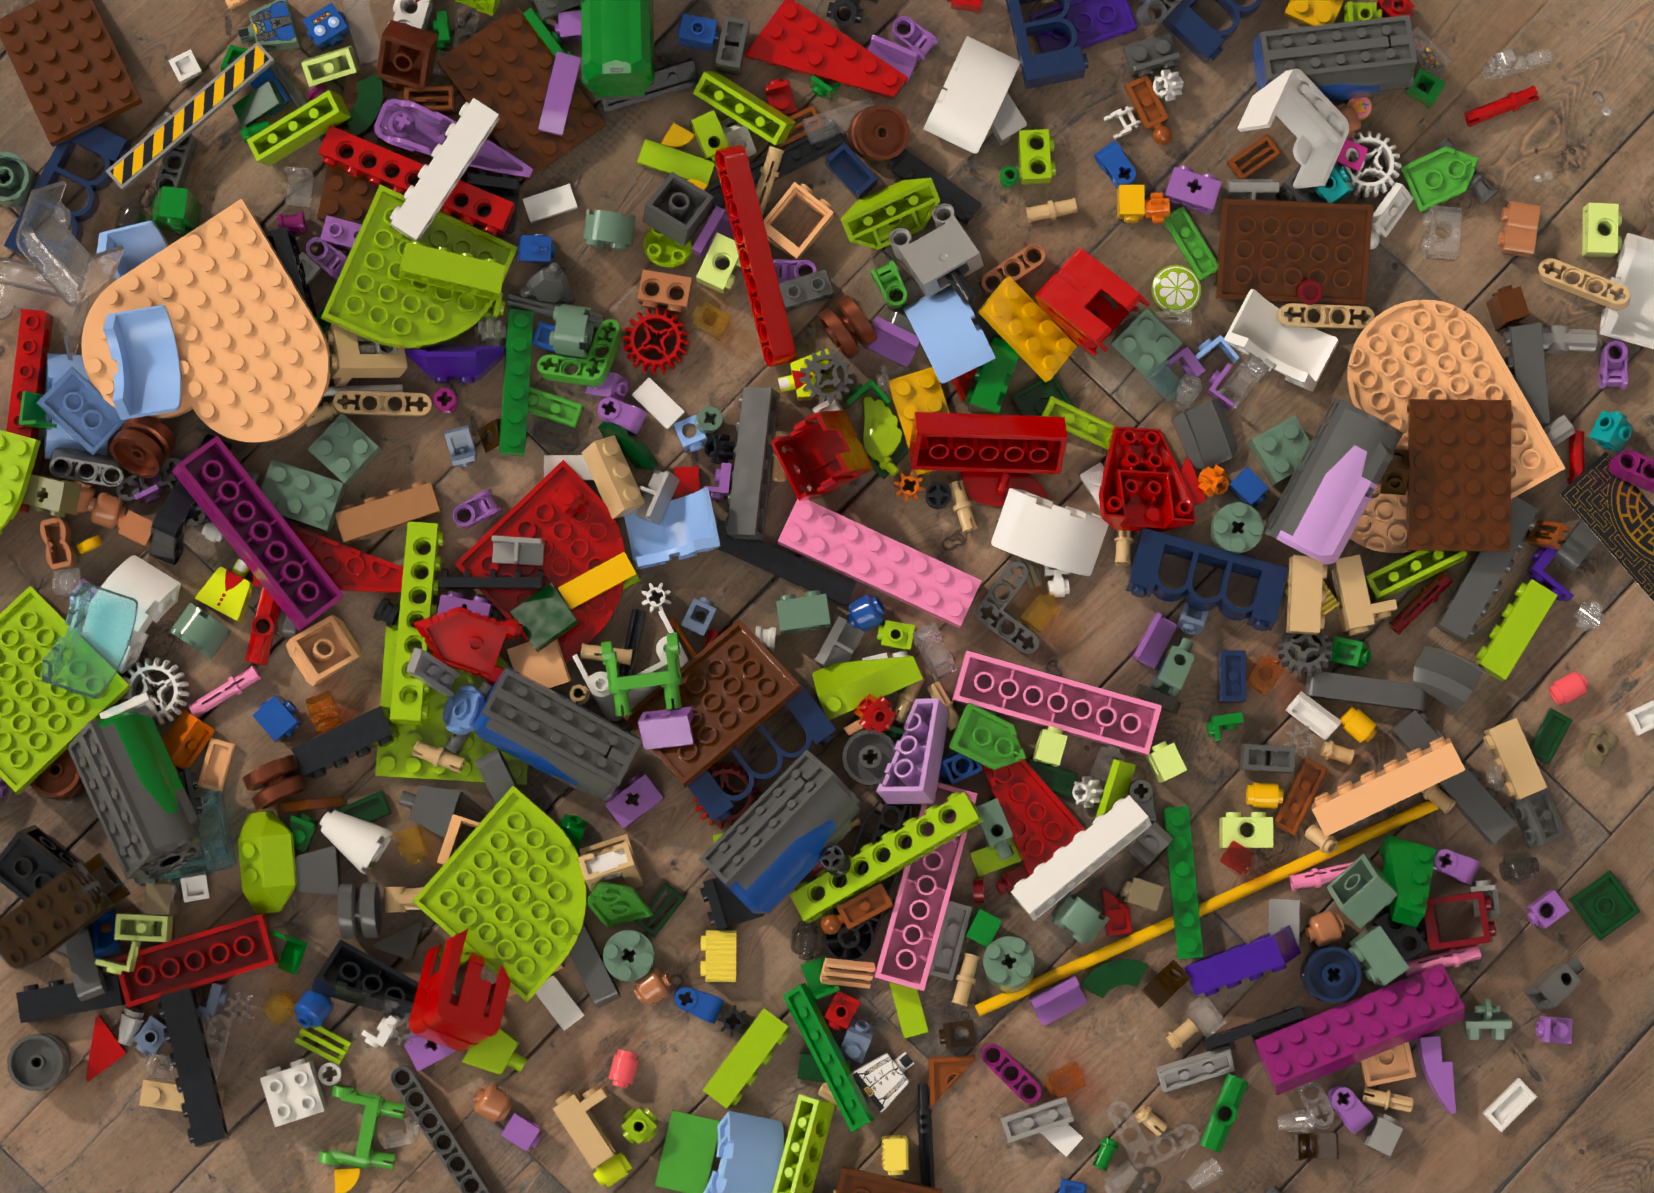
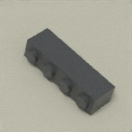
[1504,322,1550,424]

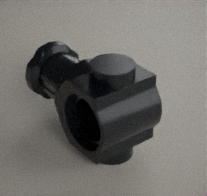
[827,0,864,25]

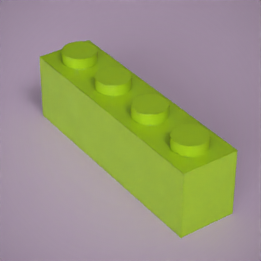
[693,70,796,145]
[247,90,351,167]
[398,241,506,300]
[1365,551,1467,603]
[1475,579,1558,682]
[703,1007,789,1109]

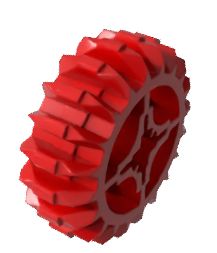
[622,307,690,375]
[693,761,761,829]

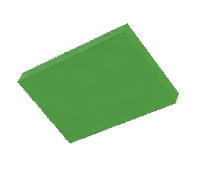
[655,1110,720,1193]

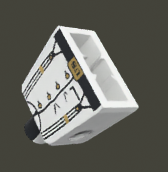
[851,1052,915,1112]

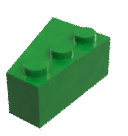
[965,337,1019,415]
[1379,835,1437,928]

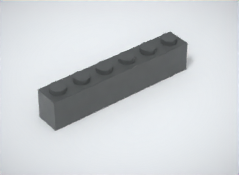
[725,387,780,540]
[1435,497,1539,641]
[1389,710,1517,845]

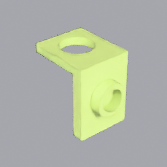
[95,941,141,975]

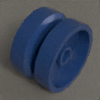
[1300,946,1362,1003]

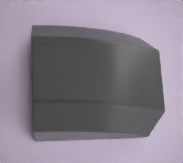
[1171,398,1238,469]
[1413,646,1485,712]

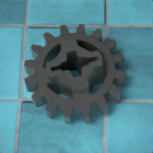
[800,349,854,404]
[1278,629,1333,677]

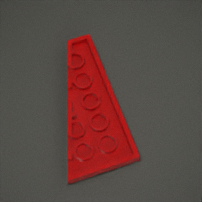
[744,0,908,100]
[253,522,404,594]
[981,759,1086,877]

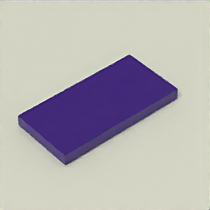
[1028,0,1138,53]

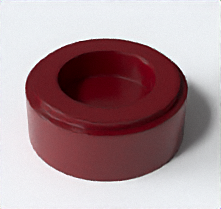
[1297,279,1323,305]
[973,878,985,903]

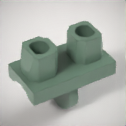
[1462,998,1512,1040]

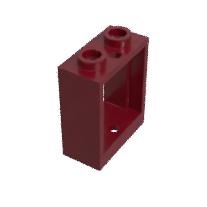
[1424,891,1497,950]

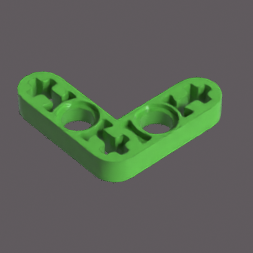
[537,319,623,387]

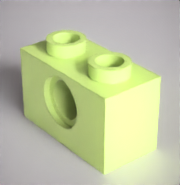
[301,45,360,87]
[1582,203,1622,258]
[696,233,741,294]
[1032,726,1068,767]
[1146,741,1187,783]
[1219,812,1273,848]
[114,913,173,942]

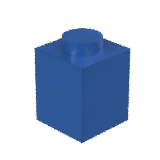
[1228,466,1269,507]

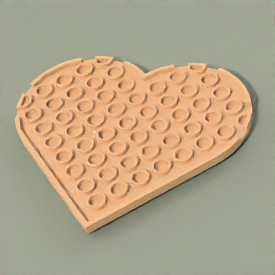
[81,198,331,443]
[1347,300,1566,553]

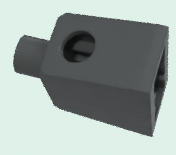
[399,785,463,837]
[295,846,342,895]
[1523,958,1584,1010]

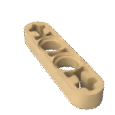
[1538,258,1631,310]
[1277,303,1375,330]
[333,391,432,417]

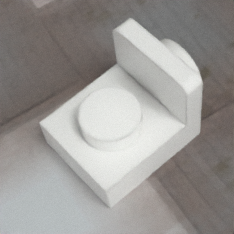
[361,1015,402,1049]

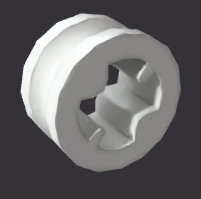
[318,1062,343,1086]

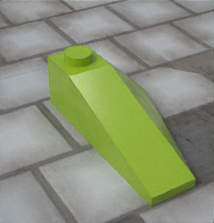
[812,656,924,720]

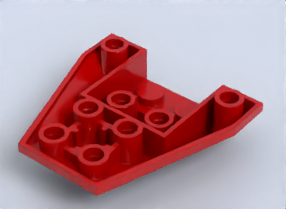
[1099,426,1196,532]

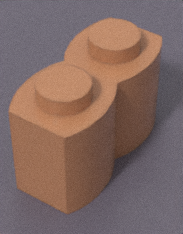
[1497,201,1540,258]
[40,517,78,573]

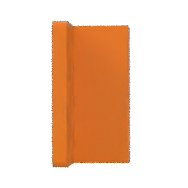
[163,709,216,770]

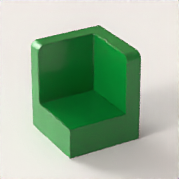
[965,909,1002,947]

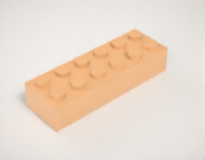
[1312,736,1465,837]

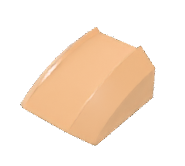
[286,615,361,686]

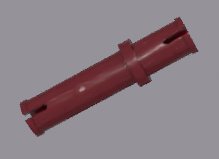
[1388,571,1453,635]

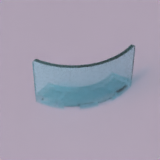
[42,582,138,699]

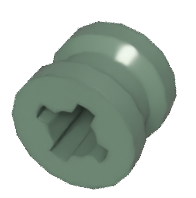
[695,406,723,435]

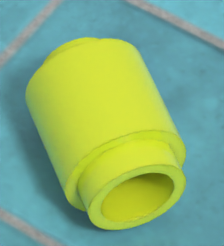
[593,1152,632,1188]

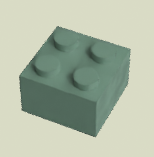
[1111,306,1183,379]
[308,413,382,487]
[1247,415,1310,486]
[776,590,831,635]
[1326,853,1398,929]
[1347,925,1409,986]

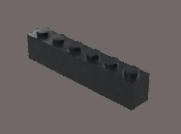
[158,988,230,1148]

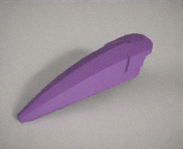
[374,99,533,178]

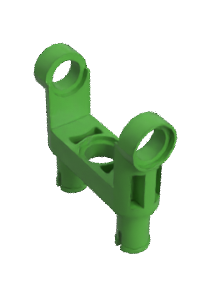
[601,632,682,716]
[318,1085,406,1171]

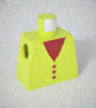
[778,349,835,401]
[195,559,254,623]

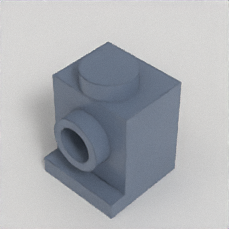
[681,597,717,638]
[133,1014,167,1056]

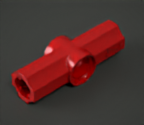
[245,587,281,666]

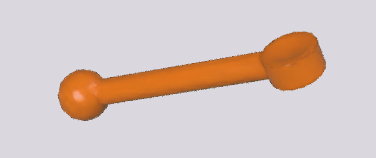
[669,617,697,658]

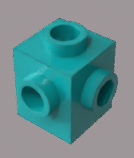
[1314,165,1355,203]
[1589,410,1634,453]

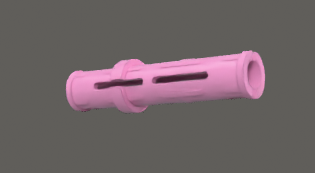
[188,666,262,718]
[1289,862,1353,892]
[1405,944,1481,978]

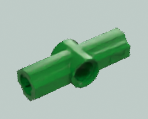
[1199,1073,1249,1153]

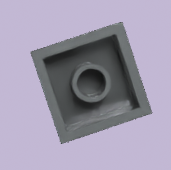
[642,172,714,246]

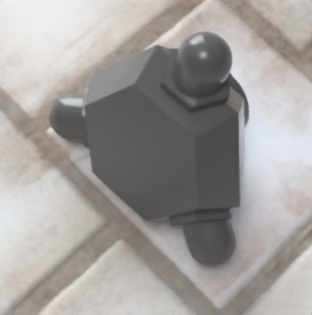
[519,262,575,305]

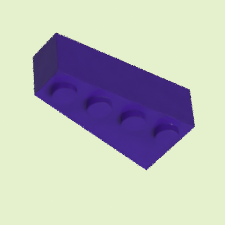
[1184,925,1301,997]

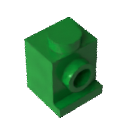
[1405,68,1446,109]

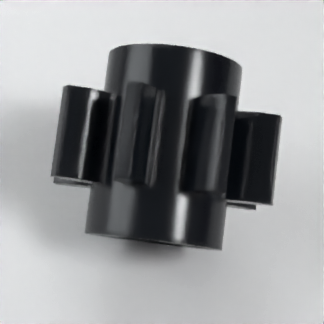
[705,433,735,465]
[717,1005,749,1037]

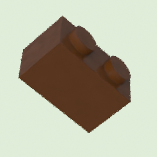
[1486,285,1530,331]

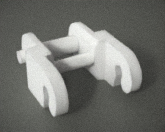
[1103,106,1141,140]

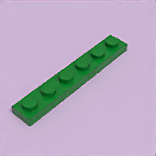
[498,309,534,457]
[1163,806,1203,960]
[783,983,875,1133]

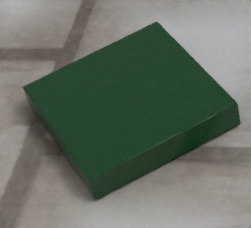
[1010,375,1075,416]
[511,583,579,652]
[1568,870,1640,941]

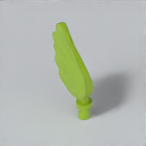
[863,396,902,477]

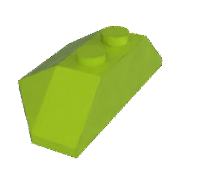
[840,178,940,250]
[238,811,297,915]

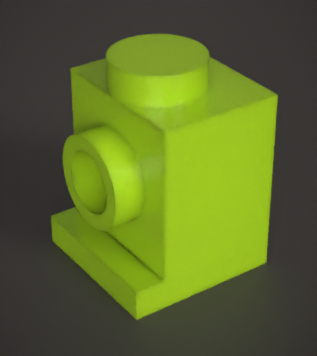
[1344,1,1382,22]
[877,620,915,652]

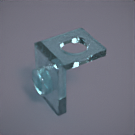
[1145,359,1186,403]

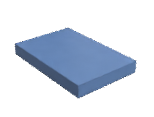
[37,367,127,456]

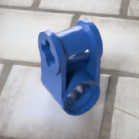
[1093,140,1136,188]
[674,986,725,1024]

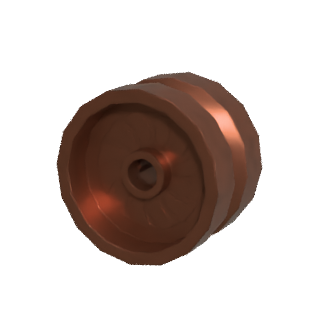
[848,105,910,161]
[817,295,878,360]
[110,416,176,478]
[30,749,85,801]
[242,755,308,811]

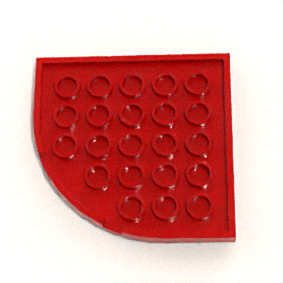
[455,460,625,666]

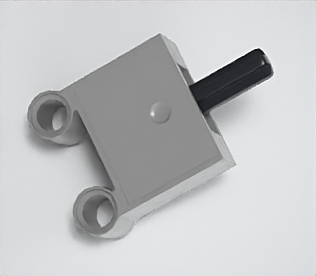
[889,204,984,305]

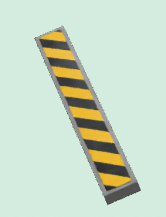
[106,41,275,191]

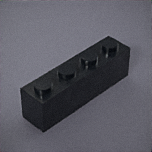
[292,706,400,779]
[16,972,126,1023]

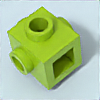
[621,1106,658,1144]

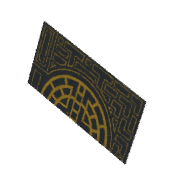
[1560,452,1654,602]

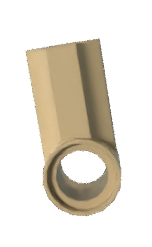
[384,886,424,913]

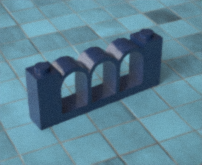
[1005,0,1089,89]
[1162,0,1262,64]
[4,125,132,277]
[1125,528,1289,631]
[687,681,836,823]

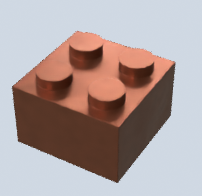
[376,20,439,90]

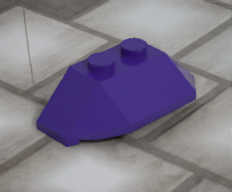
[405,346,505,384]

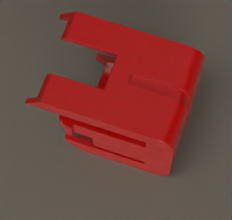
[1035,248,1150,356]
[770,410,874,501]
[409,928,511,1052]

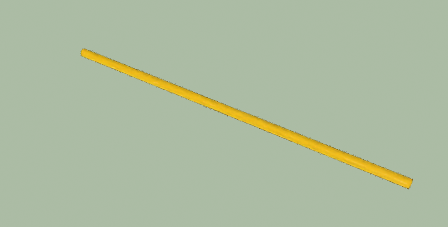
[975,800,1439,1017]

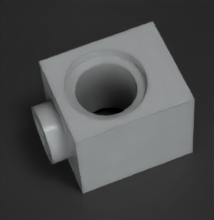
[1363,1114,1403,1156]

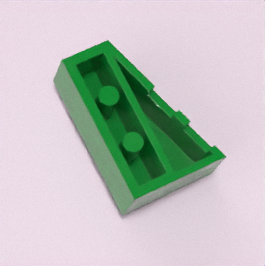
[150,186,202,236]

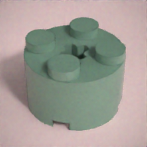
[0,152,36,207]
[583,209,636,251]
[549,304,594,358]
[1210,502,1264,555]
[170,603,232,659]
[1051,890,1110,945]
[603,930,655,981]
[983,936,1036,993]

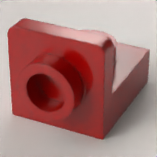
[765,79,797,116]

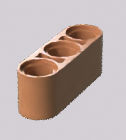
[980,244,1045,297]

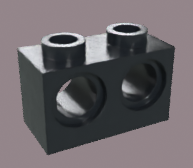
[1371,909,1428,962]

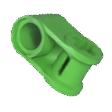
[870,260,907,311]

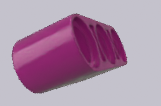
[1609,450,1654,493]
[980,1043,1041,1103]

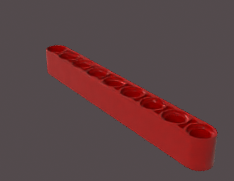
[715,145,796,367]

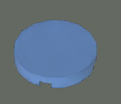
[443,685,485,735]

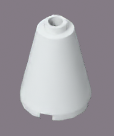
[320,810,393,875]

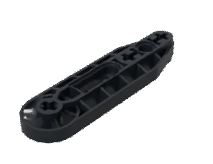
[823,798,912,961]

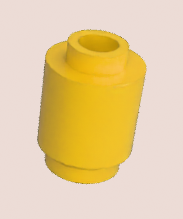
[1340,706,1377,743]
[1246,782,1283,808]

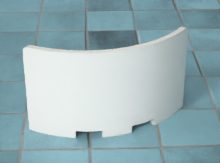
[923,36,1020,154]
[1599,233,1654,349]
[1224,289,1339,392]
[991,488,1109,576]
[78,555,181,673]

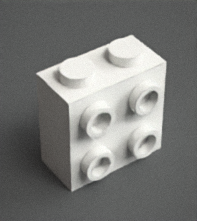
[260,1058,328,1127]

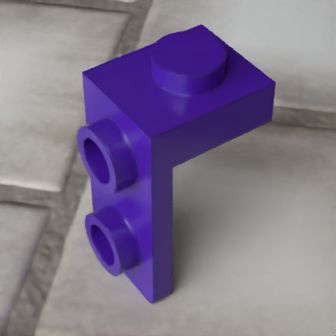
[1526,547,1574,602]

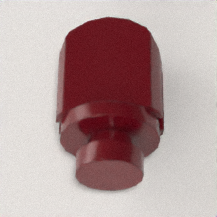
[995,866,1028,895]

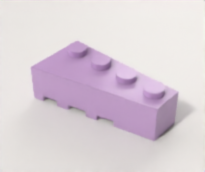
[876,698,950,804]

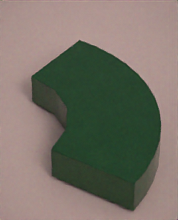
[346,74,384,137]
[598,421,658,470]
[1080,959,1148,998]

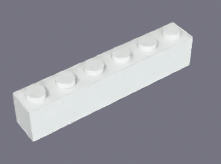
[390,98,500,241]
[1011,795,1152,921]

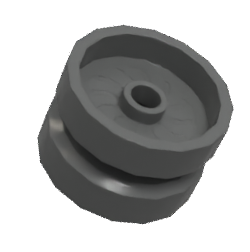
[842,730,896,786]
[338,882,382,939]
[7,1033,71,1091]

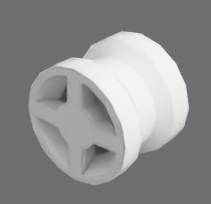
[755,626,776,652]

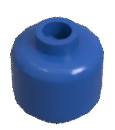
[847,594,886,632]
[294,990,333,1028]

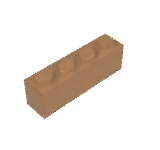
[335,480,443,545]

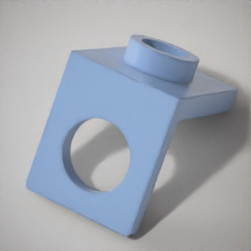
[1195,335,1240,364]
[674,415,707,452]

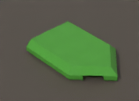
[1400,146,1479,213]
[949,702,1026,770]
[586,881,653,928]

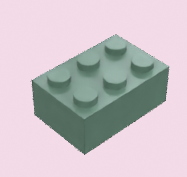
[261,459,347,534]

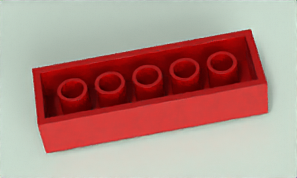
[909,412,1068,474]
[113,914,280,1008]

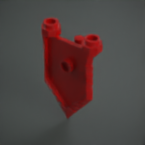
[413,606,523,685]

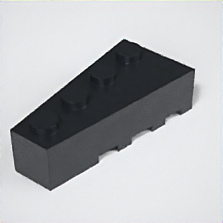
[311,939,419,1020]

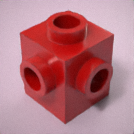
[854,694,896,733]

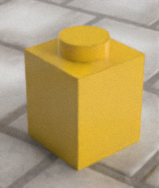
[1117,185,1145,223]

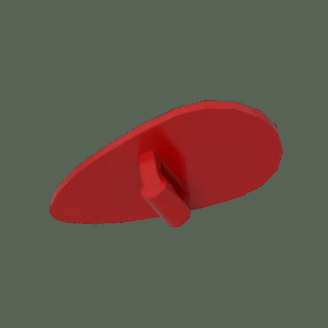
[961,471,1048,507]

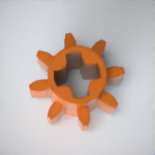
[1145,192,1171,224]
[1198,465,1229,498]
[894,471,924,503]

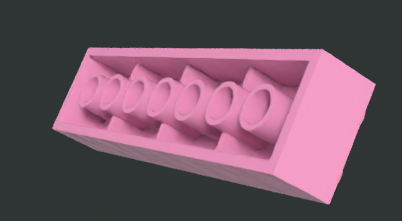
[778,499,982,628]
[952,651,1162,756]
[874,783,978,991]

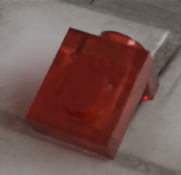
[1220,841,1254,875]

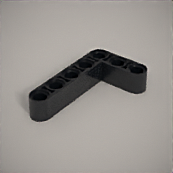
[150,434,232,566]

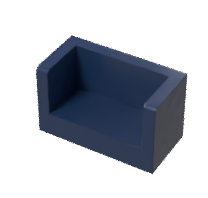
[826,142,878,200]
[1217,651,1246,703]

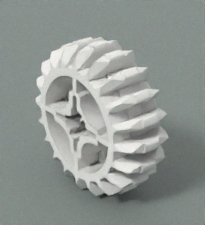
[1335,131,1401,198]
[121,657,190,725]

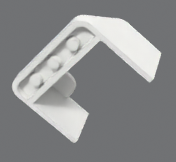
[1237,69,1349,189]
[572,610,689,722]

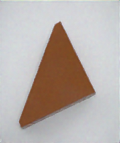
[278,797,345,813]
[928,1055,975,1105]

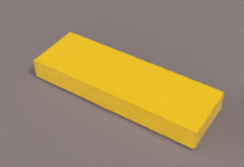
[558,552,637,610]

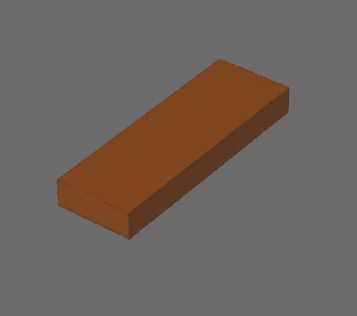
[1273,757,1328,836]

